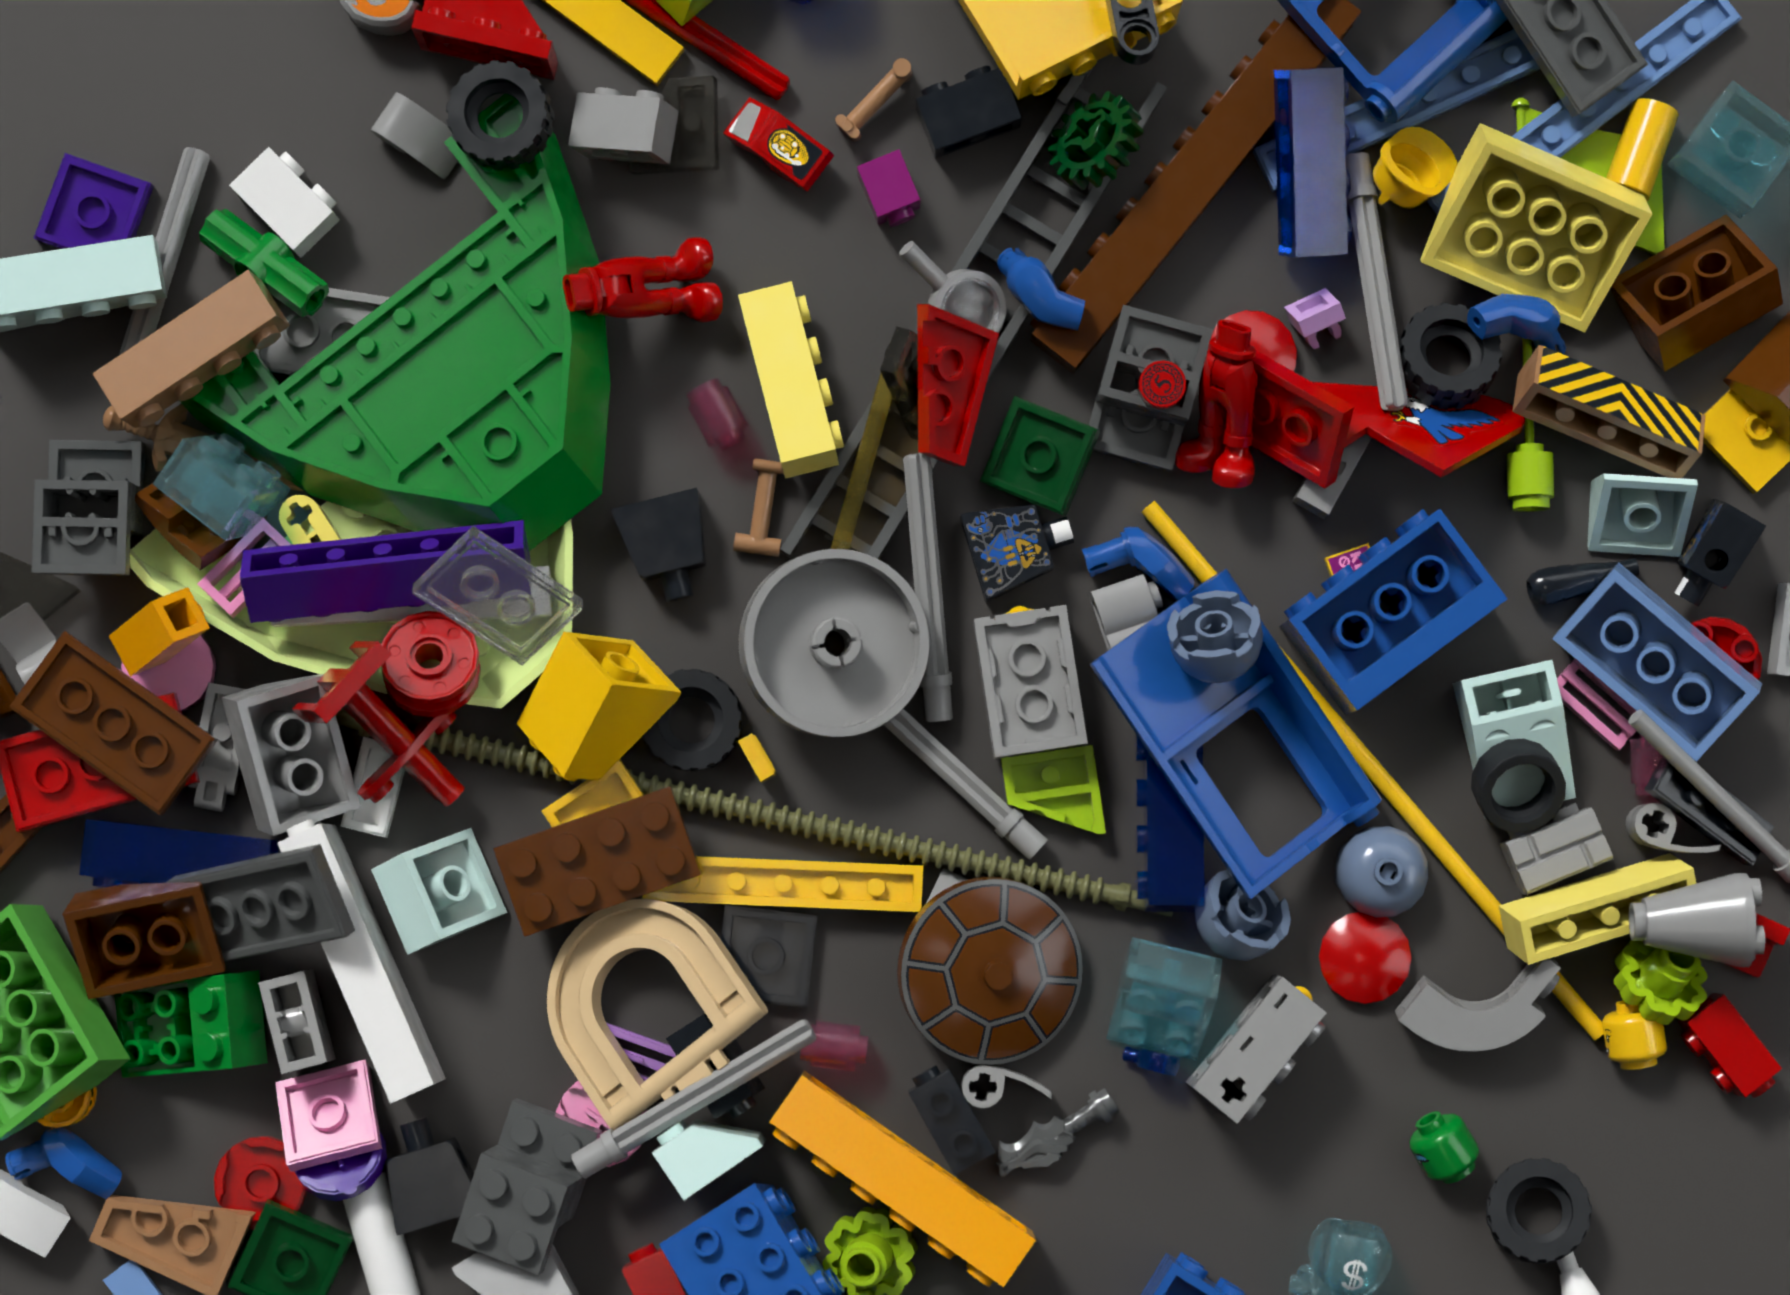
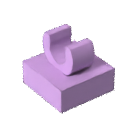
[1284,288,1346,349]

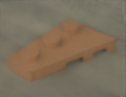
[89,1195,256,1295]

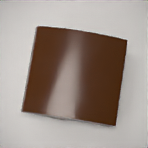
[135,461,268,570]

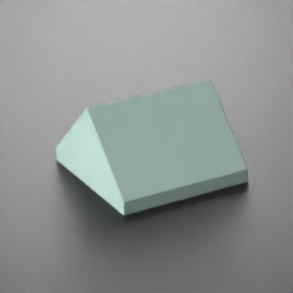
[1587,473,1698,557]

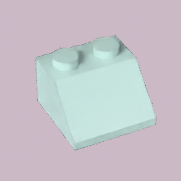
[371,828,507,955]
[652,1120,766,1200]

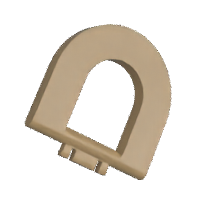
[547,899,768,1130]

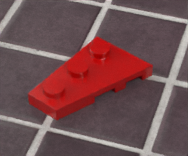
[917,304,999,467]

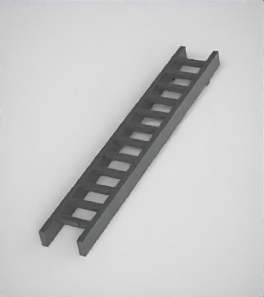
[780,60,1167,559]

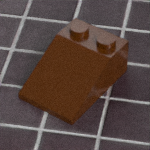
[62,882,226,999]

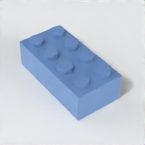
[1552,562,1762,762]

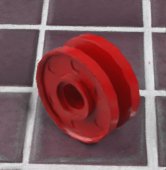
[381,611,481,717]

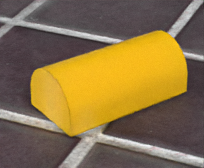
[1606,98,1679,201]

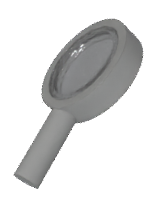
[899,241,1006,333]

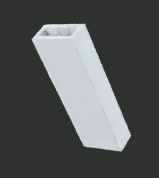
[277,819,446,1104]

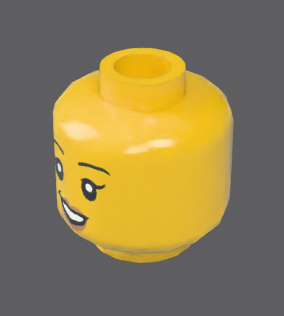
[1602,1000,1667,1070]

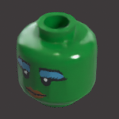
[1409,1111,1479,1184]

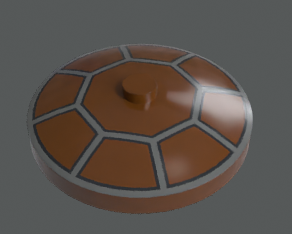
[897,877,1083,1065]

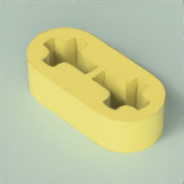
[279,495,342,545]

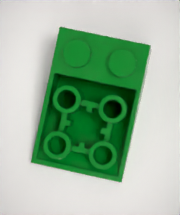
[115,970,268,1078]

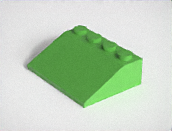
[0,904,130,1141]

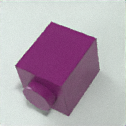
[857,149,920,227]

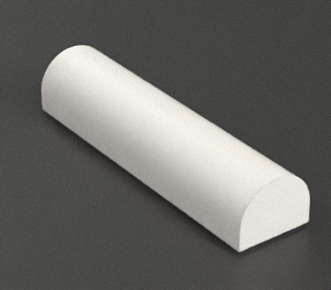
[343,1172,421,1295]

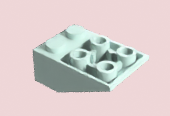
[1452,660,1576,818]

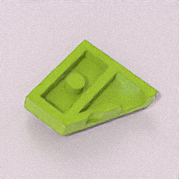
[1001,745,1106,834]

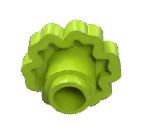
[1614,940,1708,1025]
[822,1207,918,1295]

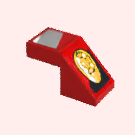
[723,97,834,192]

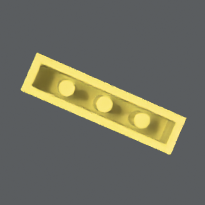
[738,281,844,479]
[1499,853,1696,965]

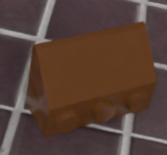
[1610,214,1783,372]
[1723,310,1790,445]

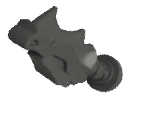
[995,1088,1120,1177]

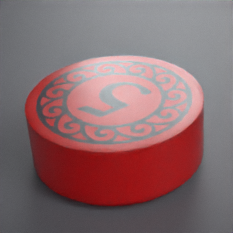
[1138,360,1186,409]

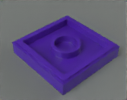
[33,153,154,249]

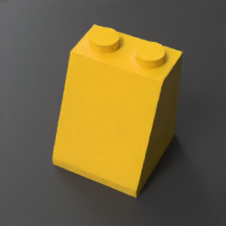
[516,632,682,781]

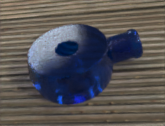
[1122,1046,1180,1076]

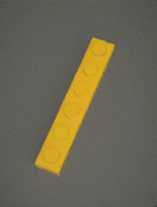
[643,856,923,912]

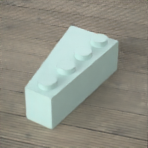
[0,235,167,332]

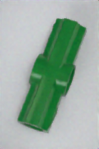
[199,209,329,317]

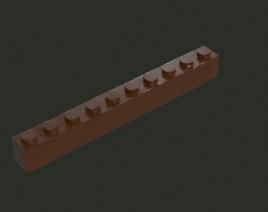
[1030,0,1362,374]

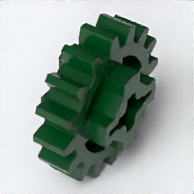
[1048,91,1144,190]

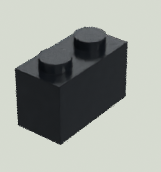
[916,66,1022,159]

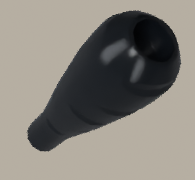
[1526,558,1639,606]

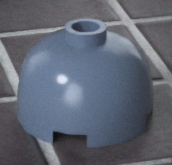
[1167,590,1263,683]
[1334,826,1429,918]
[1194,869,1291,961]

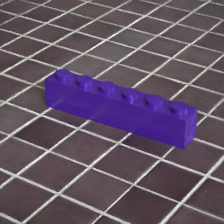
[240,520,532,623]

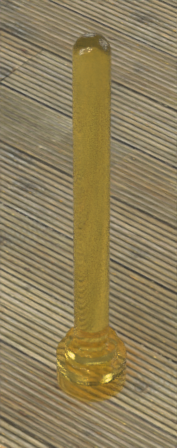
[830,367,898,550]

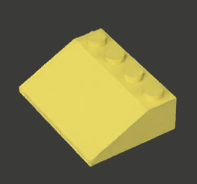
[1420,123,1653,333]

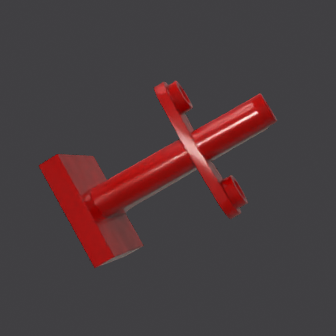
[292,641,465,807]

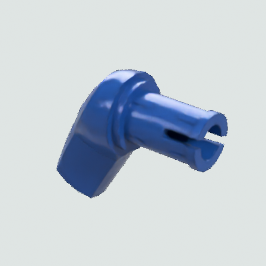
[997,248,1085,331]
[1467,294,1566,354]
[1081,526,1195,601]
[5,1127,122,1199]

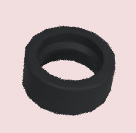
[1471,739,1566,833]

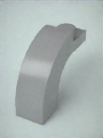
[1395,958,1561,1052]

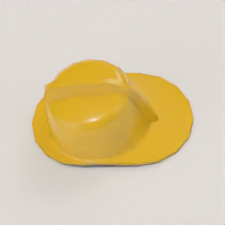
[1372,127,1457,209]

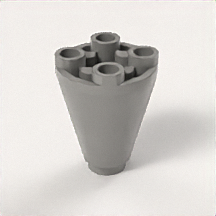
[1629,873,1765,967]

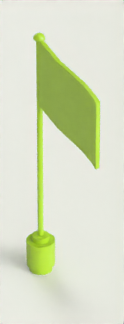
[1507,98,1665,512]

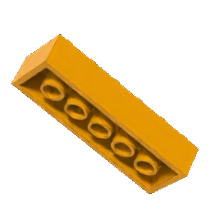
[770,1070,1036,1287]

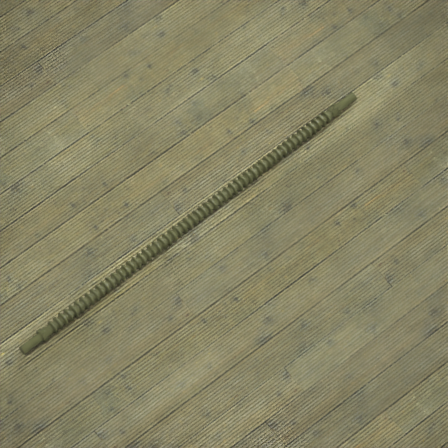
[336,708,1176,917]

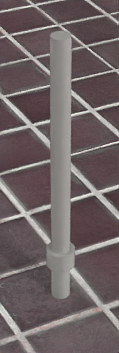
[1628,709,1790,883]

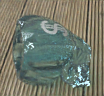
[1288,1218,1393,1295]

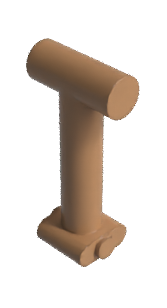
[835,58,913,142]
[733,458,784,557]

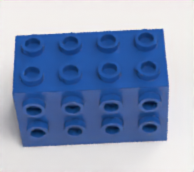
[659,1183,845,1295]

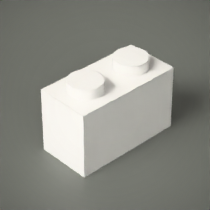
[229,147,340,258]

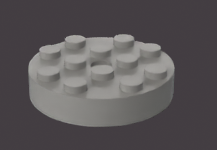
[739,549,929,737]

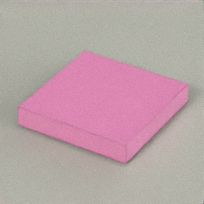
[275,1059,382,1172]

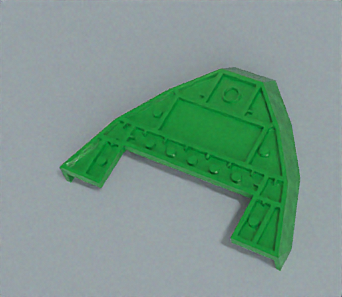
[179,94,611,552]

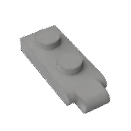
[189,682,246,812]

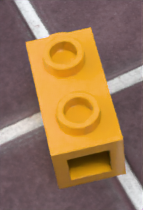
[109,587,210,677]

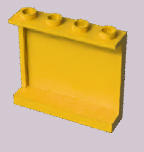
[958,0,1183,100]

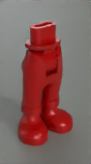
[562,237,723,323]
[1175,319,1258,488]

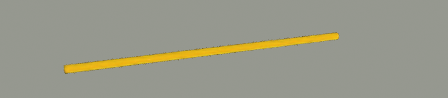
[1141,501,1604,1041]

